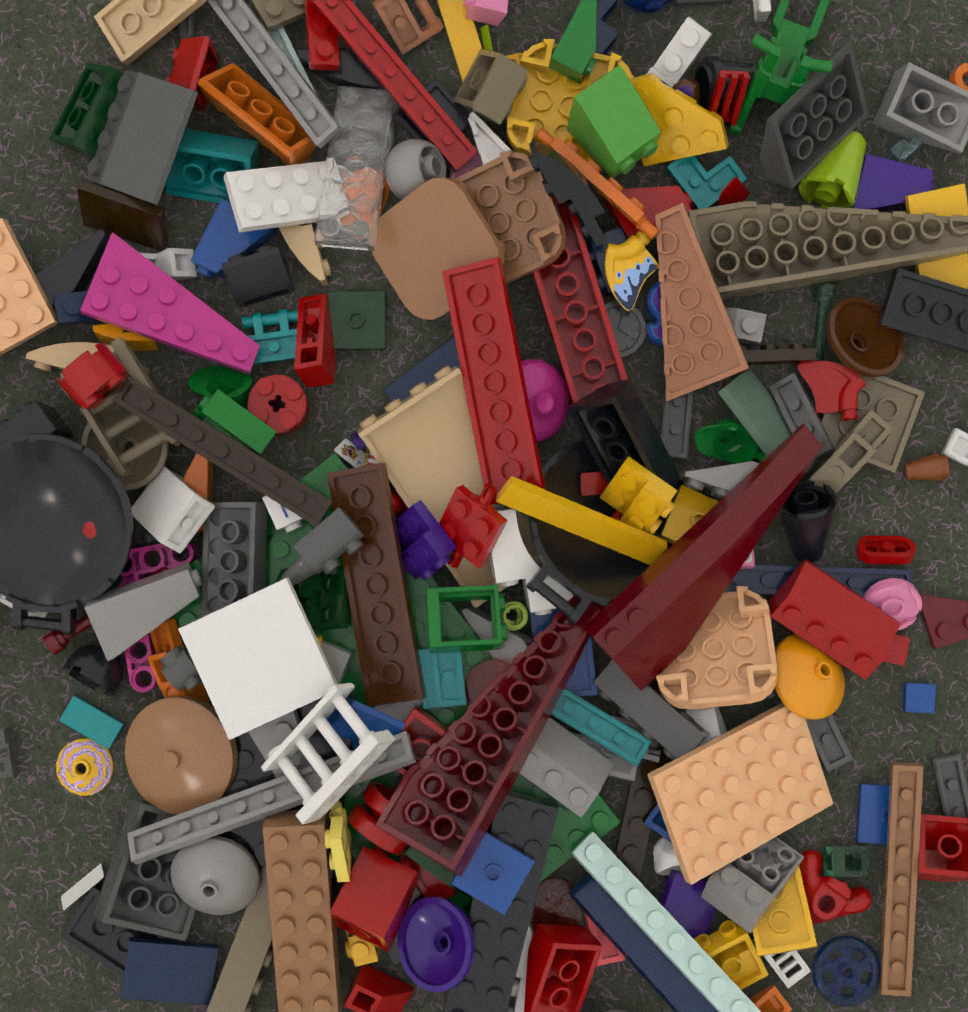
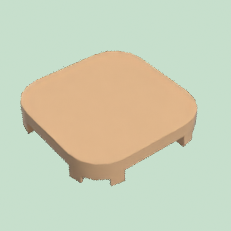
[656,586,778,710]

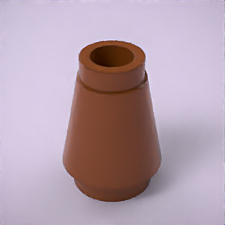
[904,452,950,481]

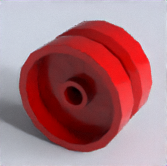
[347,781,407,855]

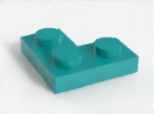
[666,156,747,210]

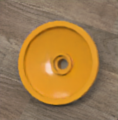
[775,633,845,720]

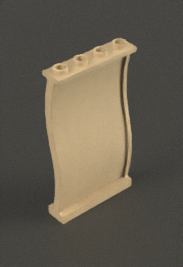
[357,365,543,608]

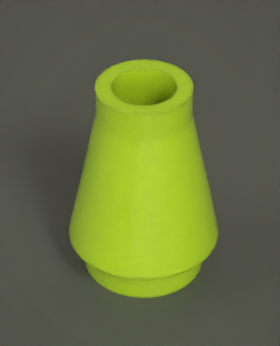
[500,601,528,631]

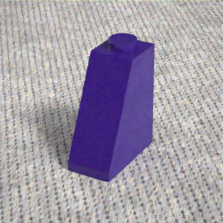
[850,154,935,212]

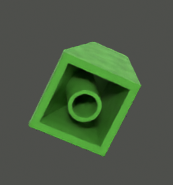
[567,65,661,179]

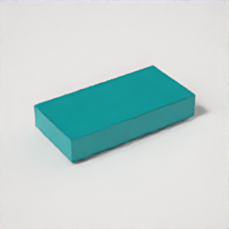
[59,694,126,750]

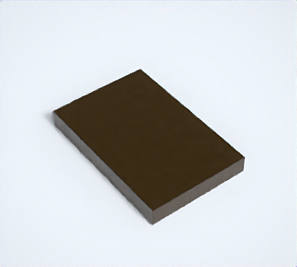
[77,181,168,251]

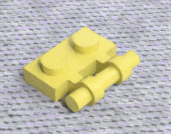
[325,801,352,882]

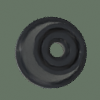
[694,56,756,113]

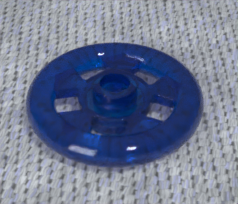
[812,936,881,1007]

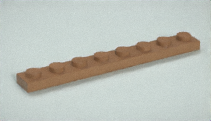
[879,762,924,997]

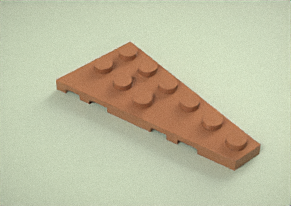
[655,203,749,402]

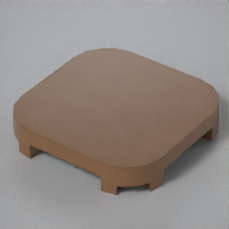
[455,150,566,284]
[370,178,507,320]

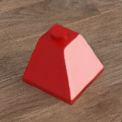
[917,814,968,882]

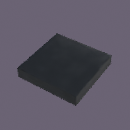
[394,78,470,142]

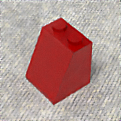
[330,846,419,952]

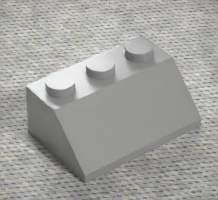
[520,717,614,818]

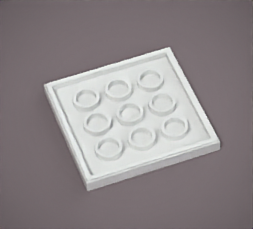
[178,577,338,740]

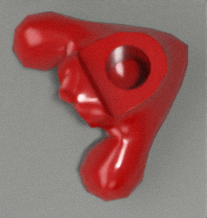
[799,850,872,925]

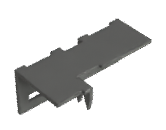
[0,727,19,778]

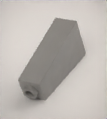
[84,562,203,661]

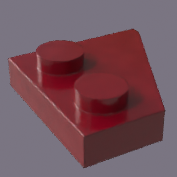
[920,594,968,649]

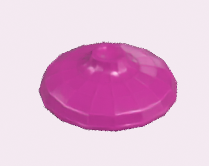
[521,359,569,444]

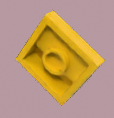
[600,456,677,535]
[694,920,769,990]

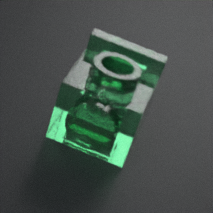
[823,846,871,877]

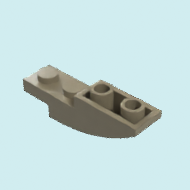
[803,409,894,494]

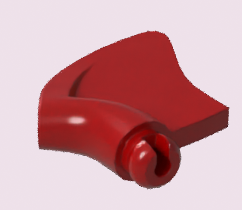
[797,361,866,422]

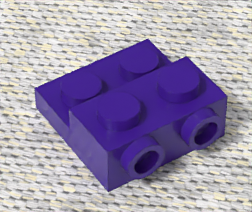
[396,500,457,580]

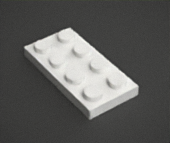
[223,160,351,232]

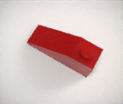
[294,293,336,388]

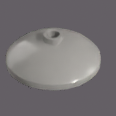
[170,836,260,915]

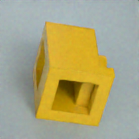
[345,931,381,967]

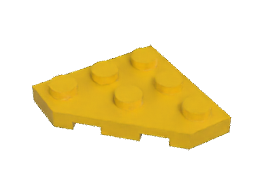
[629,73,729,166]

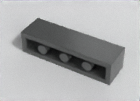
[593,660,710,760]

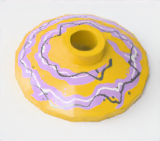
[56,738,114,796]

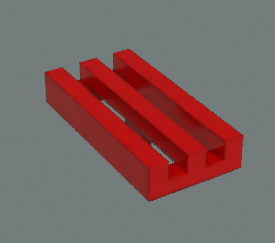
[708,70,750,126]

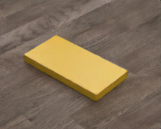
[905,183,968,289]

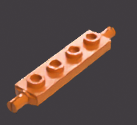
[535,127,660,240]

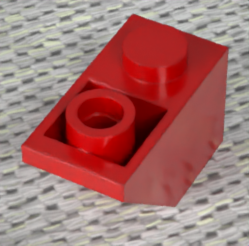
[344,964,414,1012]

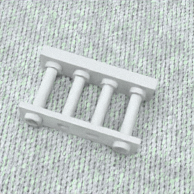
[261,683,395,825]

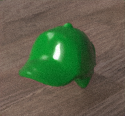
[695,418,767,464]

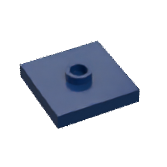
[855,782,890,845]
[452,832,535,915]

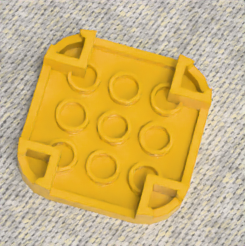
[506,39,634,169]

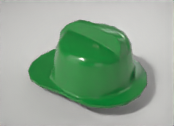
[188,366,253,410]

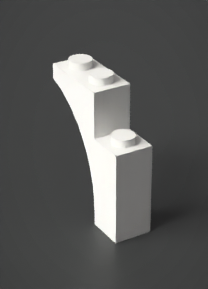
[489,505,574,615]

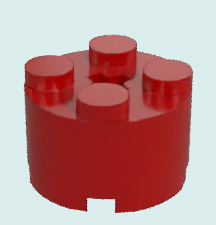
[56,342,128,410]
[248,375,310,436]

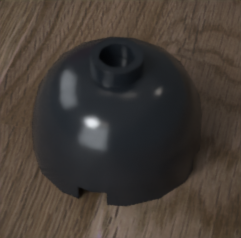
[62,644,124,697]

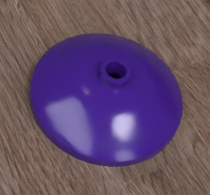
[398,897,474,992]

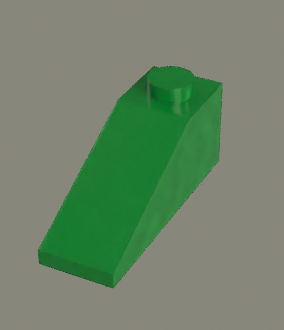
[549,0,597,84]

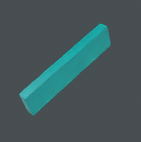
[551,688,652,767]

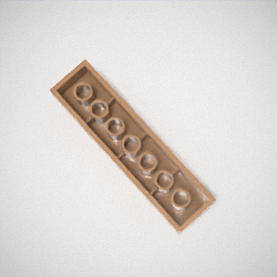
[262,810,343,1012]

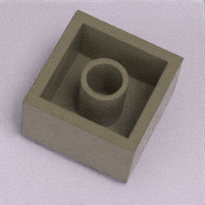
[454,49,529,125]

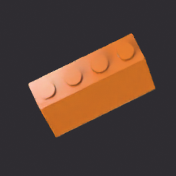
[197,63,316,165]

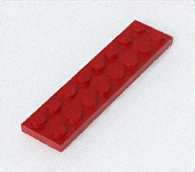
[442,257,546,505]

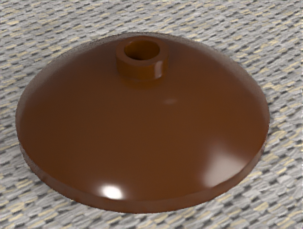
[826,297,904,377]

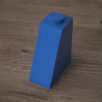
[190,199,277,279]

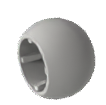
[385,139,446,200]

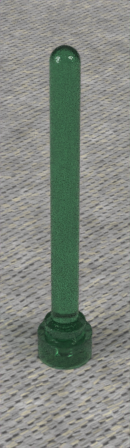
[808,284,837,410]

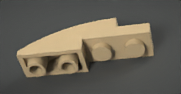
[279,224,332,286]
[26,342,150,376]

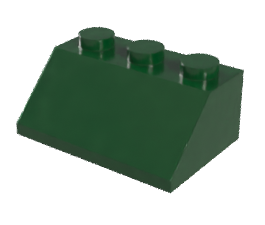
[49,63,124,160]

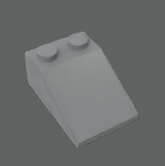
[873,62,968,154]

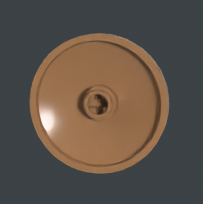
[125,695,238,815]

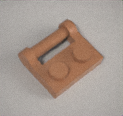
[372,0,444,55]

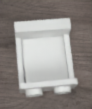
[131,466,215,554]

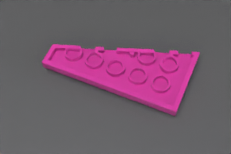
[80,232,260,375]

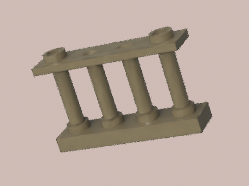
[59,337,181,477]

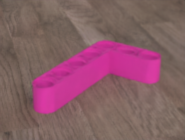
[115,542,199,692]

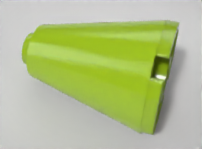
[799,131,867,208]

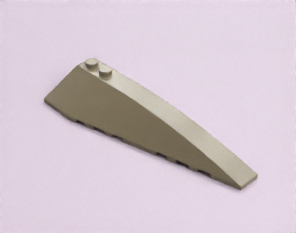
[688,201,968,300]

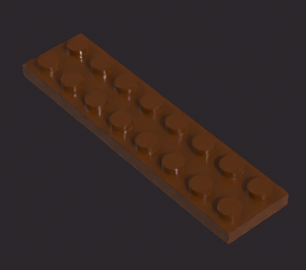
[327,463,426,707]

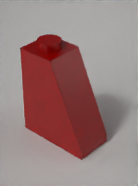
[602,186,693,239]

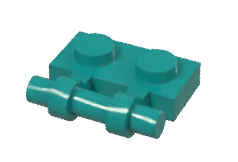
[242,309,298,365]

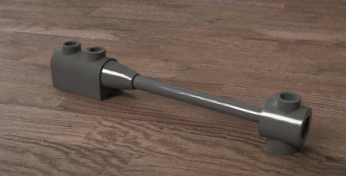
[160,507,364,691]

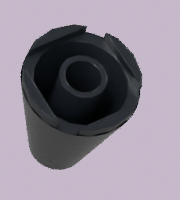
[778,480,836,563]

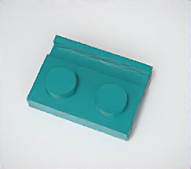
[418,648,466,709]

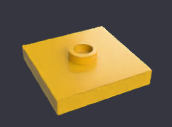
[659,485,719,544]

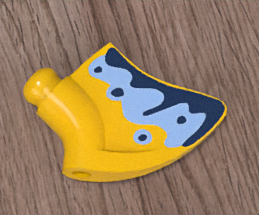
[604,230,659,311]

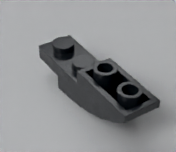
[298,47,415,96]
[528,141,607,246]

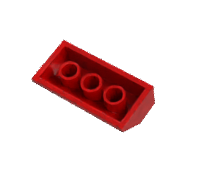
[769,559,900,680]

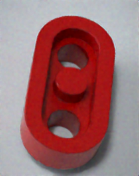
[856,535,916,564]

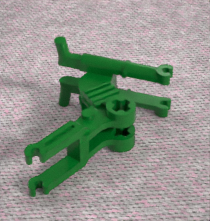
[729,0,833,136]

